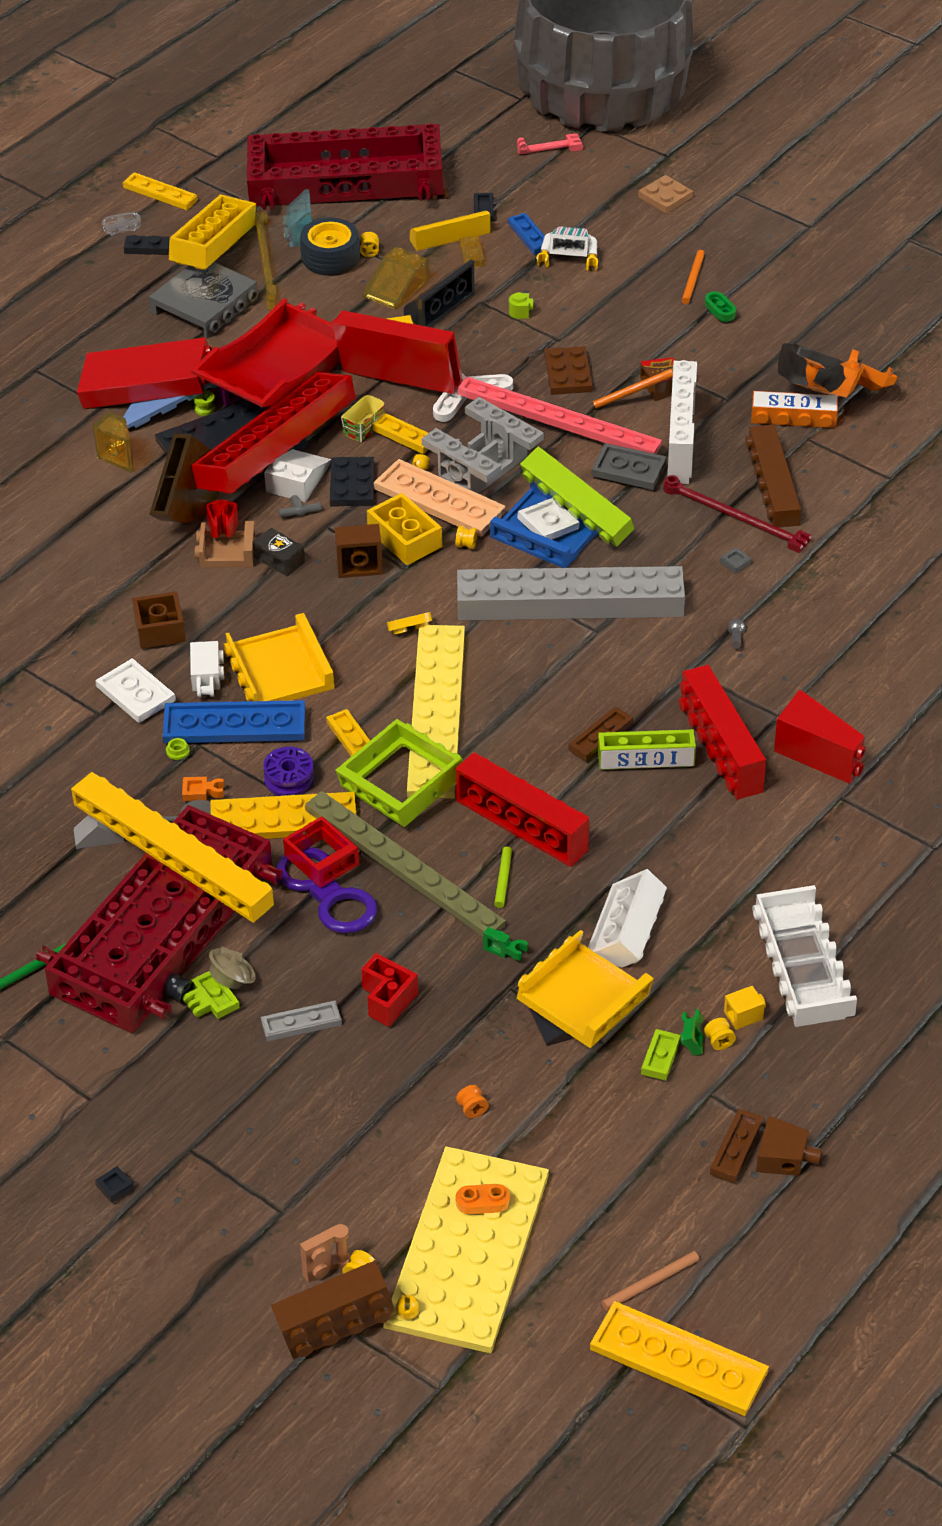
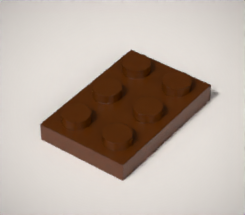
[544,346,593,395]

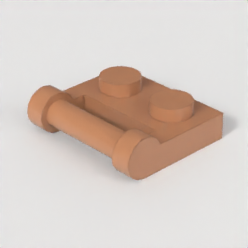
[300,1224,351,1283]

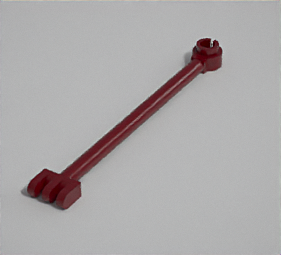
[663,475,812,553]

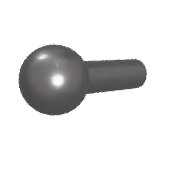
[728,619,746,649]

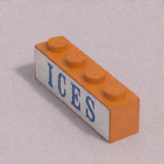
[751,391,838,428]

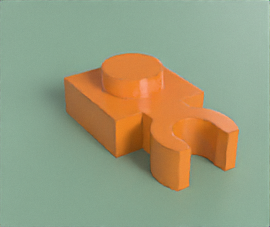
[182,777,224,801]

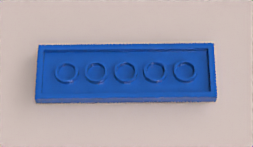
[163,700,305,743]

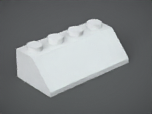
[588,869,667,968]

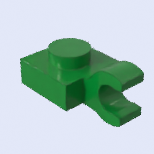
[483,927,528,961]
[681,1009,704,1056]

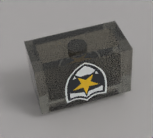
[253,528,305,577]

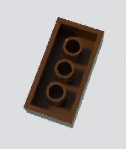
[271,1260,397,1360]

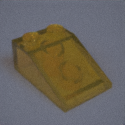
[362,246,429,310]

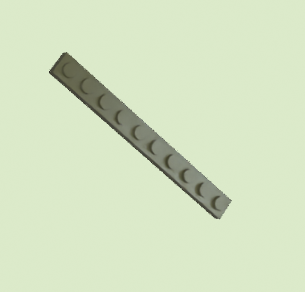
[305,791,506,937]

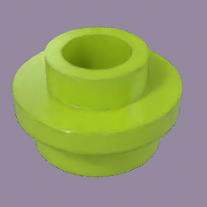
[166,738,190,760]

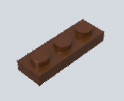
[569,706,633,762]
[710,1109,764,1183]

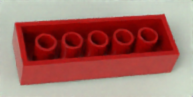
[679,664,766,800]
[455,752,589,867]

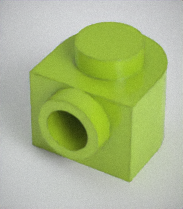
[509,292,533,319]

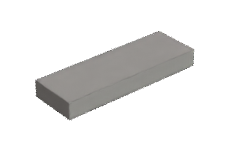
[261,1000,342,1042]

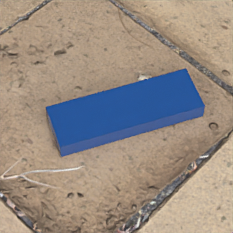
[508,213,545,256]

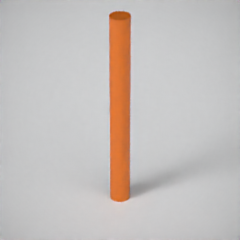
[682,250,705,304]
[593,369,673,409]

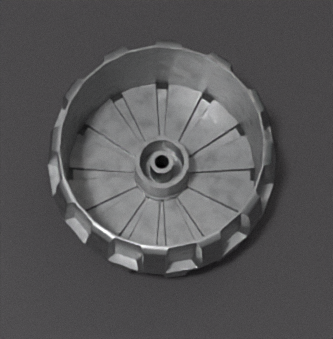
[514,0,693,131]

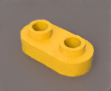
[387,612,432,635]

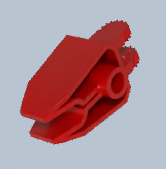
[206,500,238,538]

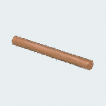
[602,1251,699,1311]

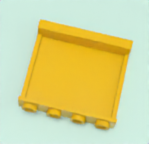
[223,613,334,701]
[516,930,654,1048]

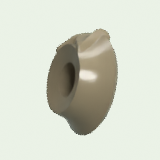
[209,946,256,989]

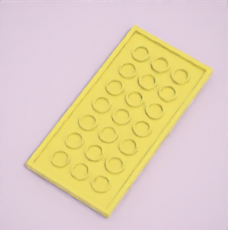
[384,1146,549,1354]

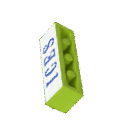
[598,729,696,770]

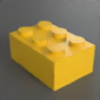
[367,493,442,565]

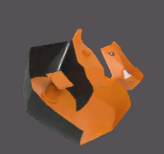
[778,343,897,398]

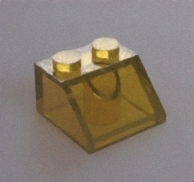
[93,411,134,473]

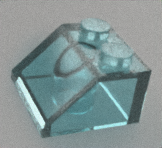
[283,190,312,247]

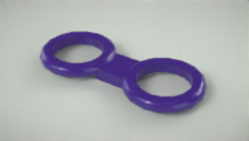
[276,847,377,934]

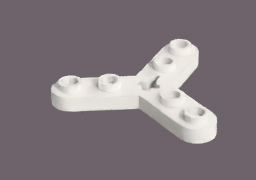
[433,374,513,422]

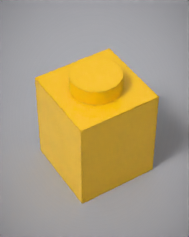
[724,986,766,1030]

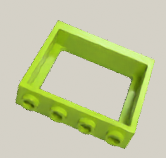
[335,719,463,827]

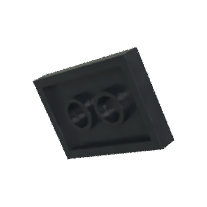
[330,456,374,507]

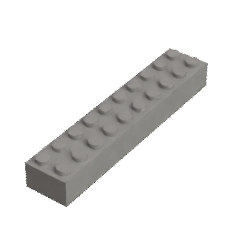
[457,566,685,620]

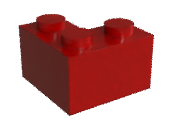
[361,953,418,1027]

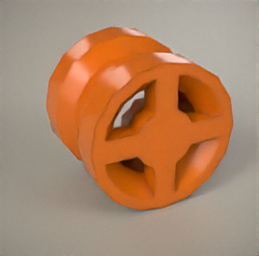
[456,1085,489,1118]

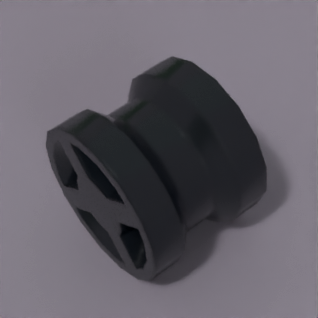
[162,973,194,1004]

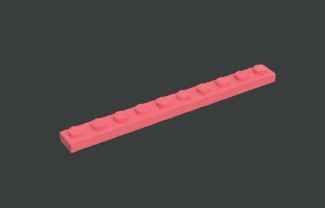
[458,376,662,454]

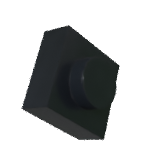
[95,1166,134,1203]

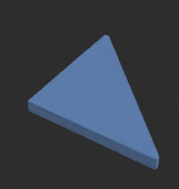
[115,381,218,435]

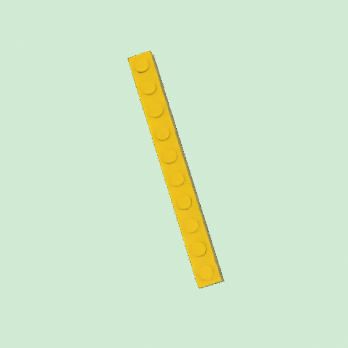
[71,772,274,923]

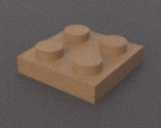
[638,175,694,214]

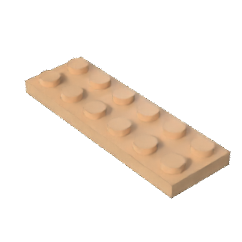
[374,459,506,537]

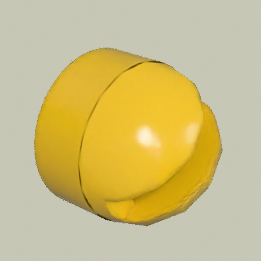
[412,454,430,471]
[396,1295,419,1320]

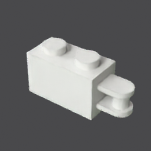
[190,641,224,698]

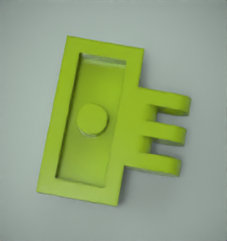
[183,971,240,1019]

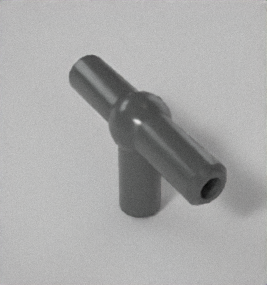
[278,495,322,518]

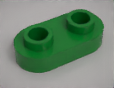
[705,291,736,322]

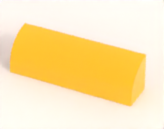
[410,211,490,251]

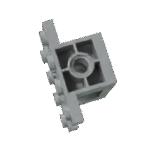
[422,397,544,494]

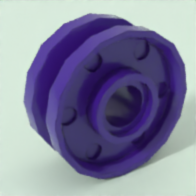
[264,747,314,796]

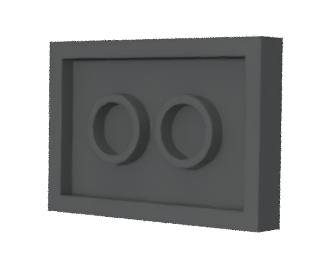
[592,443,666,490]

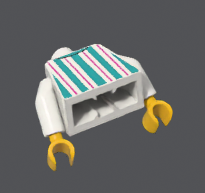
[537,227,598,272]

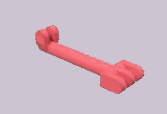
[517,133,584,155]

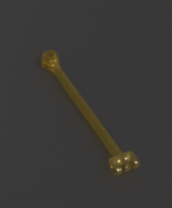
[254,210,277,310]

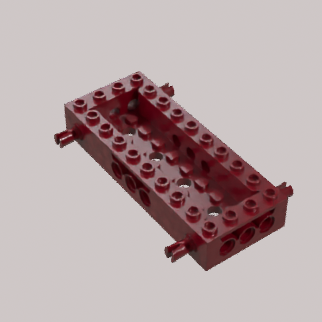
[247,123,444,211]
[36,805,283,1034]

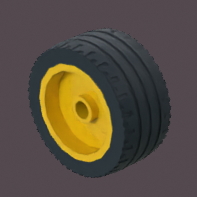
[300,217,360,275]

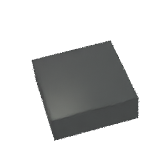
[720,547,752,574]

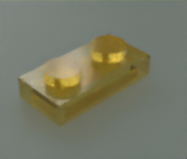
[459,236,484,267]

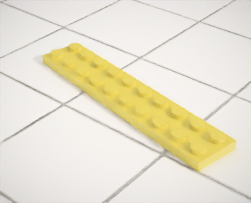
[407,625,465,799]

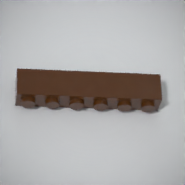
[746,425,801,528]

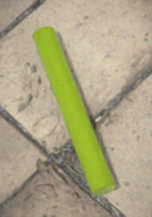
[494,846,512,908]

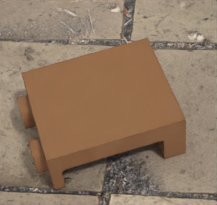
[195,521,255,568]

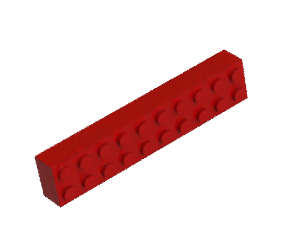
[191,372,356,494]

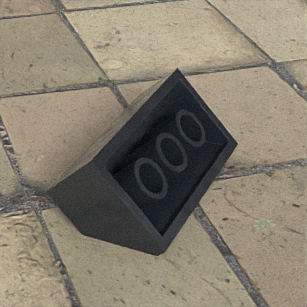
[403,260,475,327]

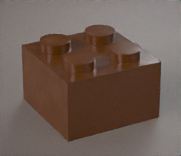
[334,524,383,578]
[132,591,186,649]

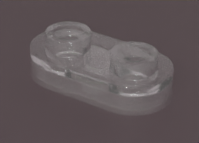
[102,212,141,235]

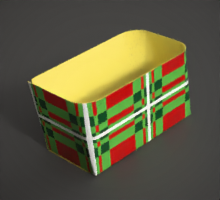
[341,395,385,442]

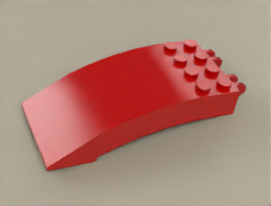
[191,298,340,407]

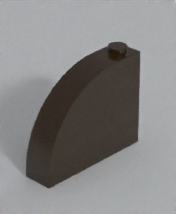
[149,434,220,523]

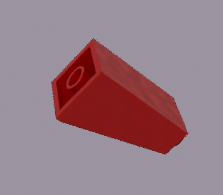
[774,690,866,784]

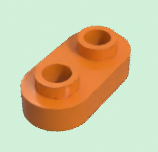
[456,1184,510,1214]

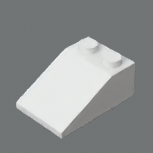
[265,449,331,502]

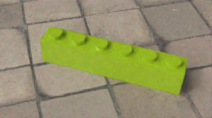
[520,446,635,547]

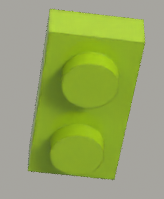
[641,1029,681,1081]

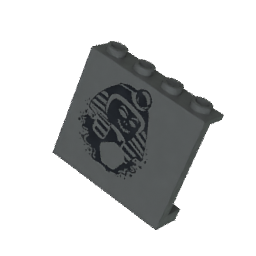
[149,262,258,339]

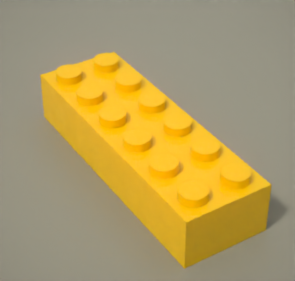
[169,194,256,270]

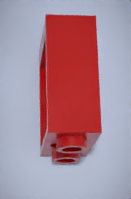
[283,816,359,888]

